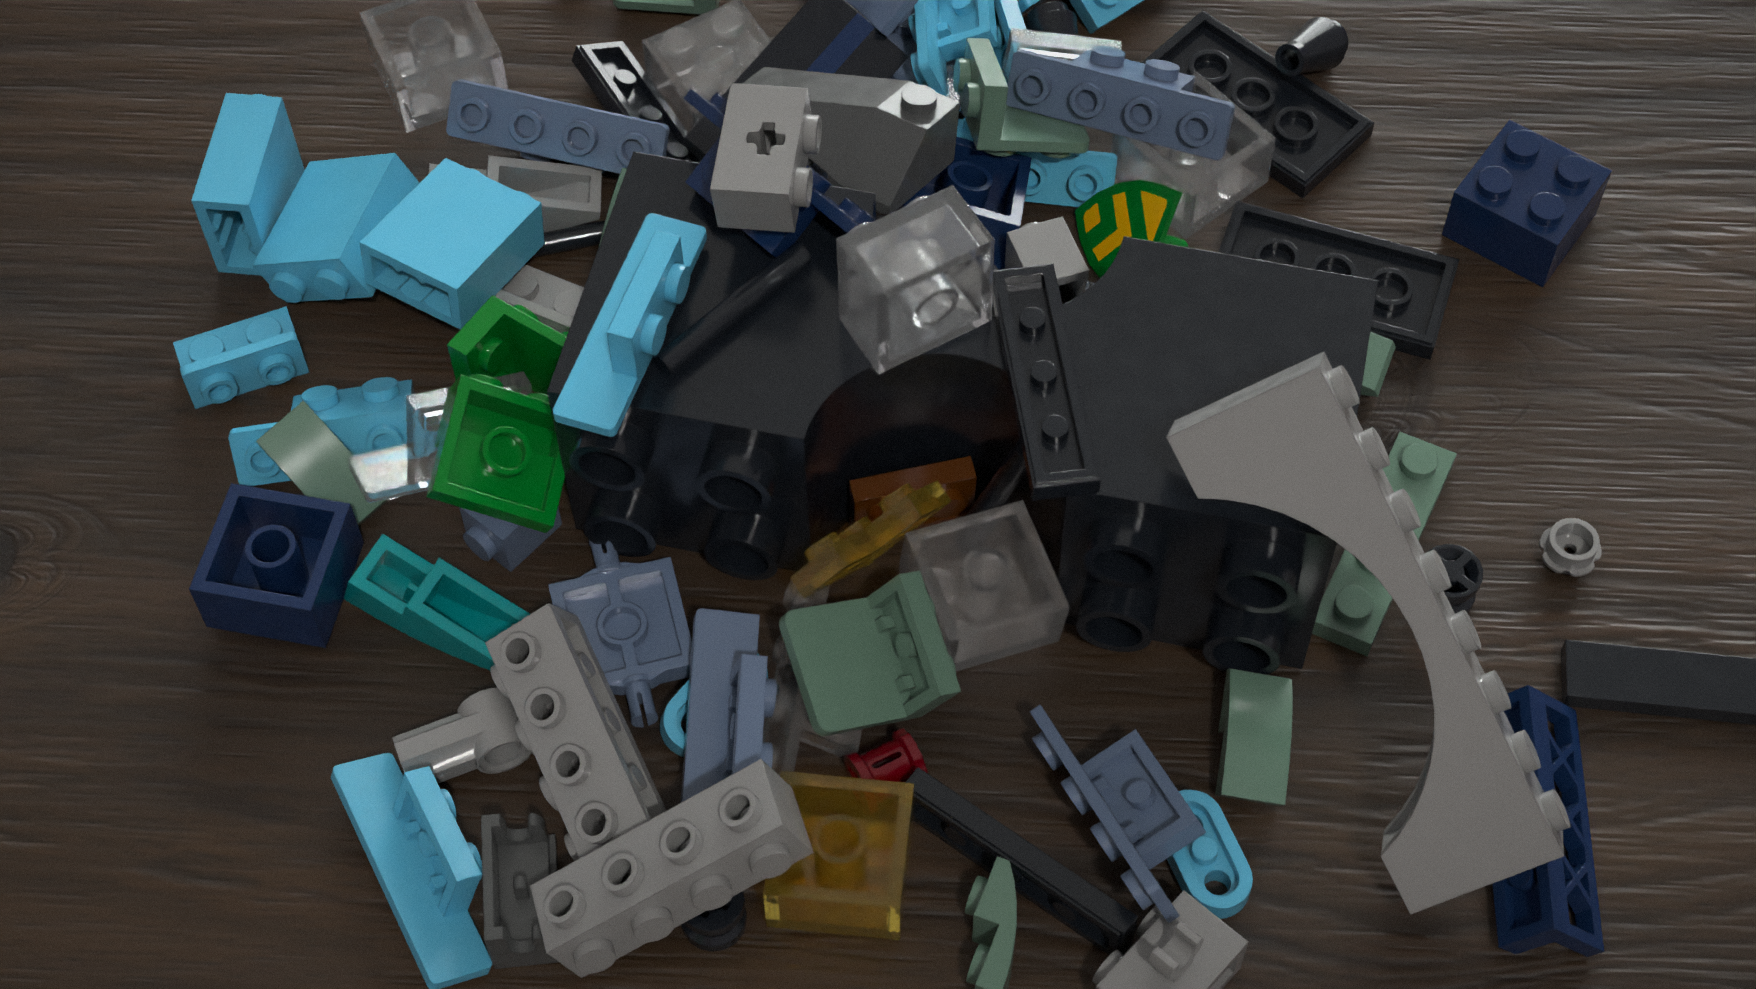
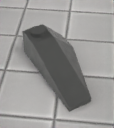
[742,67,960,217]

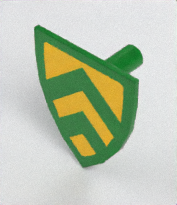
[1075,180,1188,278]

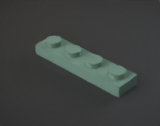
[1312,432,1457,657]

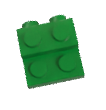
[426,374,565,533]

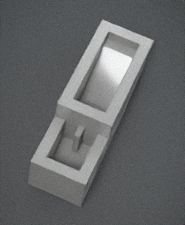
[428,155,602,232]

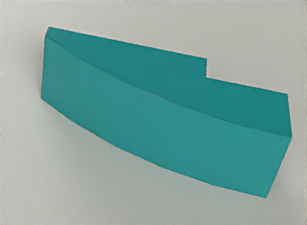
[344,534,530,670]

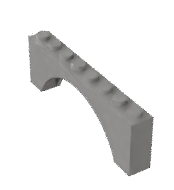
[1166,352,1571,915]

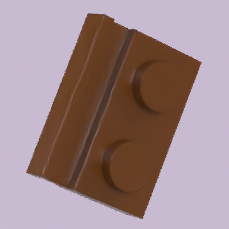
[849,456,977,543]

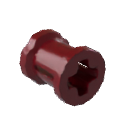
[843,727,928,809]

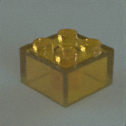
[763,771,914,940]

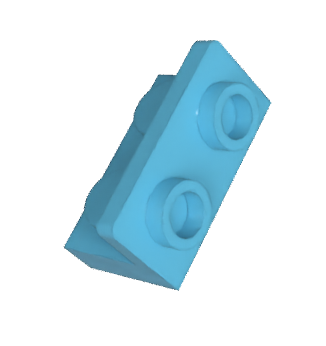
[173,306,309,409]

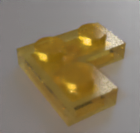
[790,480,951,599]

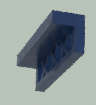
[1493,685,1604,957]

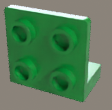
[447,295,568,395]

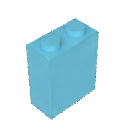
[191,93,305,276]
[252,153,419,303]
[359,158,545,330]

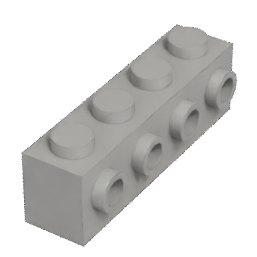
[485,603,667,861]
[530,759,814,978]

